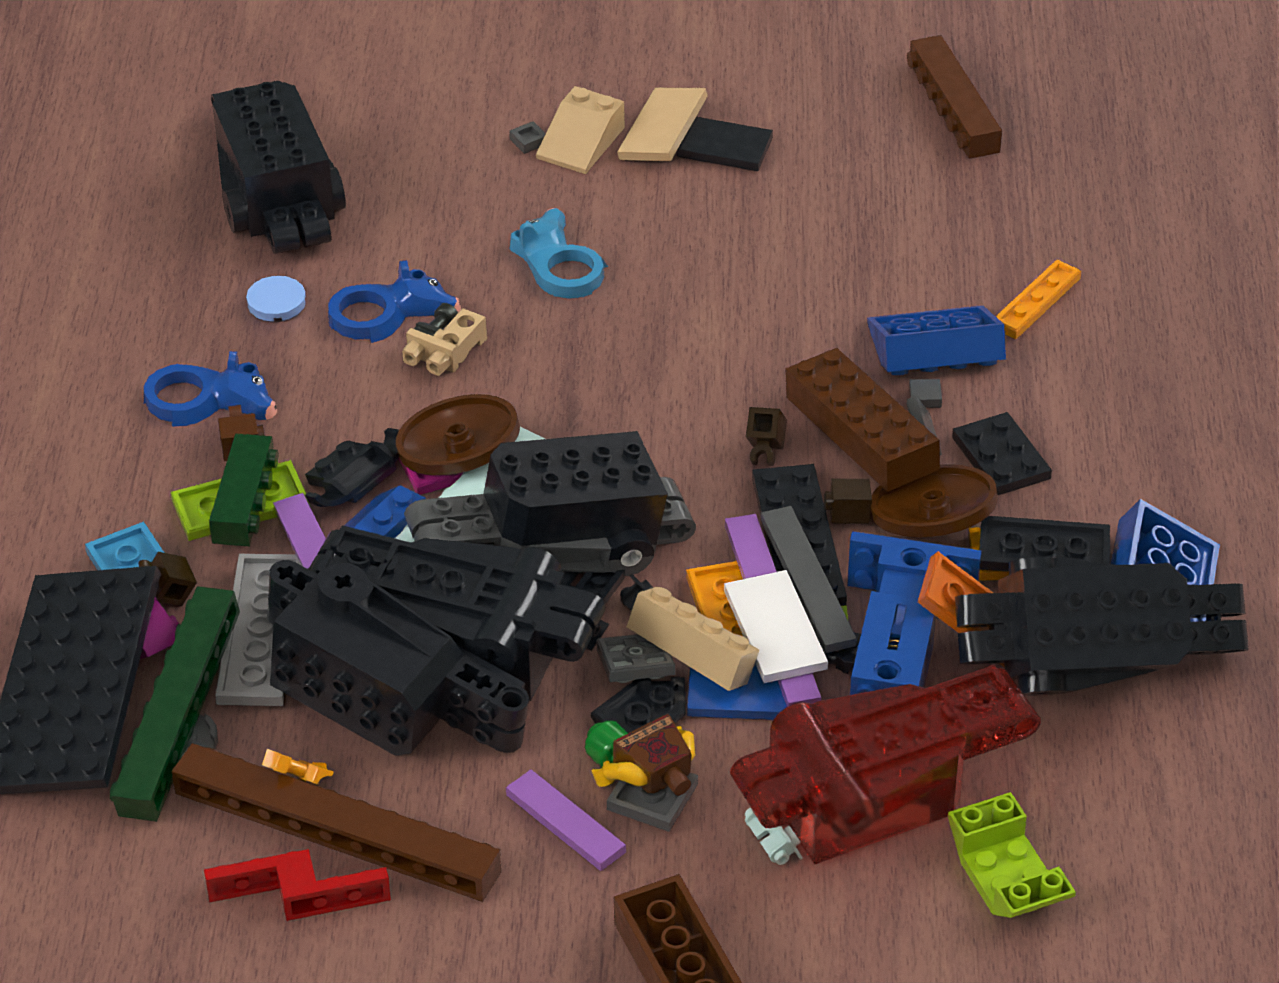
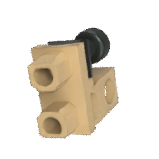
[402,303,487,376]

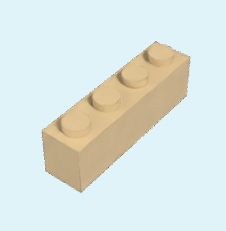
[627,587,759,691]

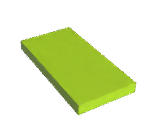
[171,460,310,541]

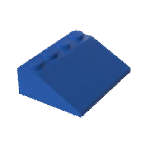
[867,305,1006,375]
[1111,499,1220,622]

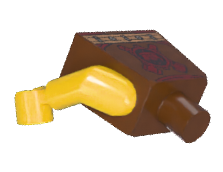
[591,714,695,796]

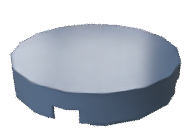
[246,276,306,322]

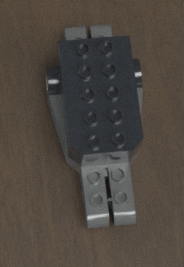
[404,431,696,576]

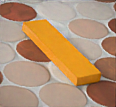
[996,260,1082,339]

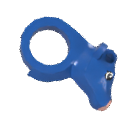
[328,260,461,343]
[144,351,277,427]

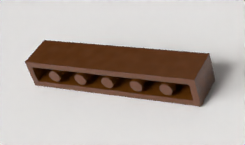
[907,35,1002,159]

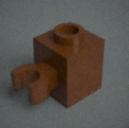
[218,405,265,461]

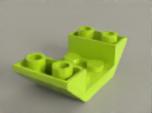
[948,792,1076,918]

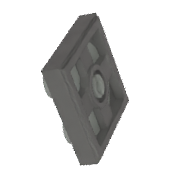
[597,634,675,683]

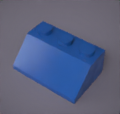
[344,485,425,538]

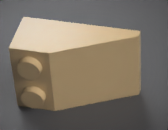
[536,86,625,174]

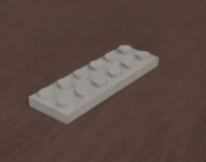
[215,554,301,706]

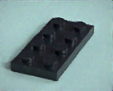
[979,516,1110,572]

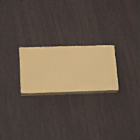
[617,88,708,161]

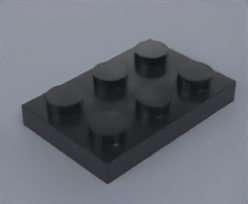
[952,412,1052,495]

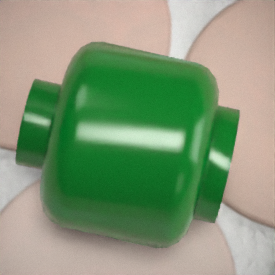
[585,721,628,768]

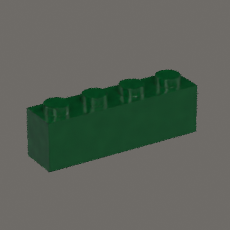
[209,433,279,547]

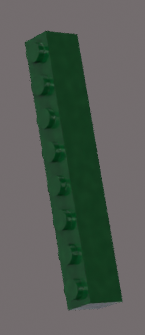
[110,586,240,822]

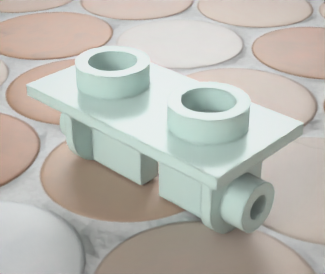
[745,794,803,865]

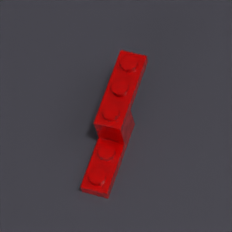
[204,849,391,921]

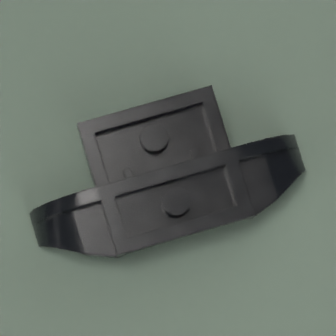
[304,428,399,507]

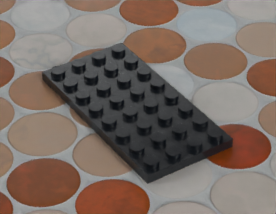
[0,566,161,794]

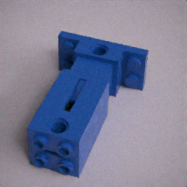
[847,531,981,733]

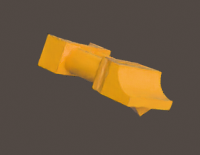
[262,749,334,784]

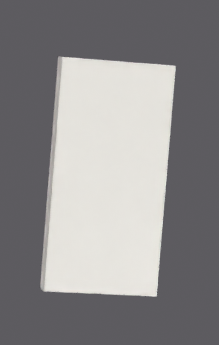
[724,570,828,683]

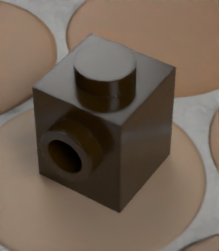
[824,478,872,524]

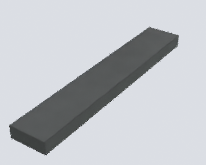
[761,506,857,653]

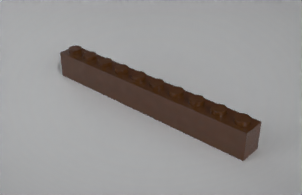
[172,743,501,902]

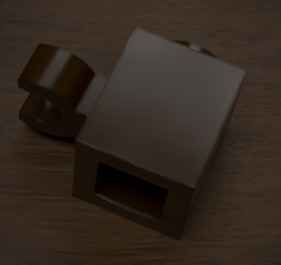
[746,407,787,466]
[138,552,197,606]

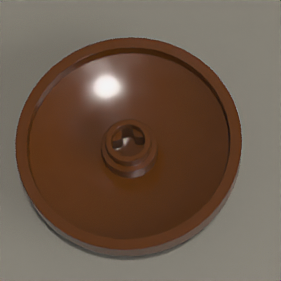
[396,394,520,475]
[871,464,998,537]

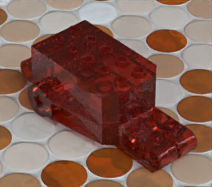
[730,665,1041,865]

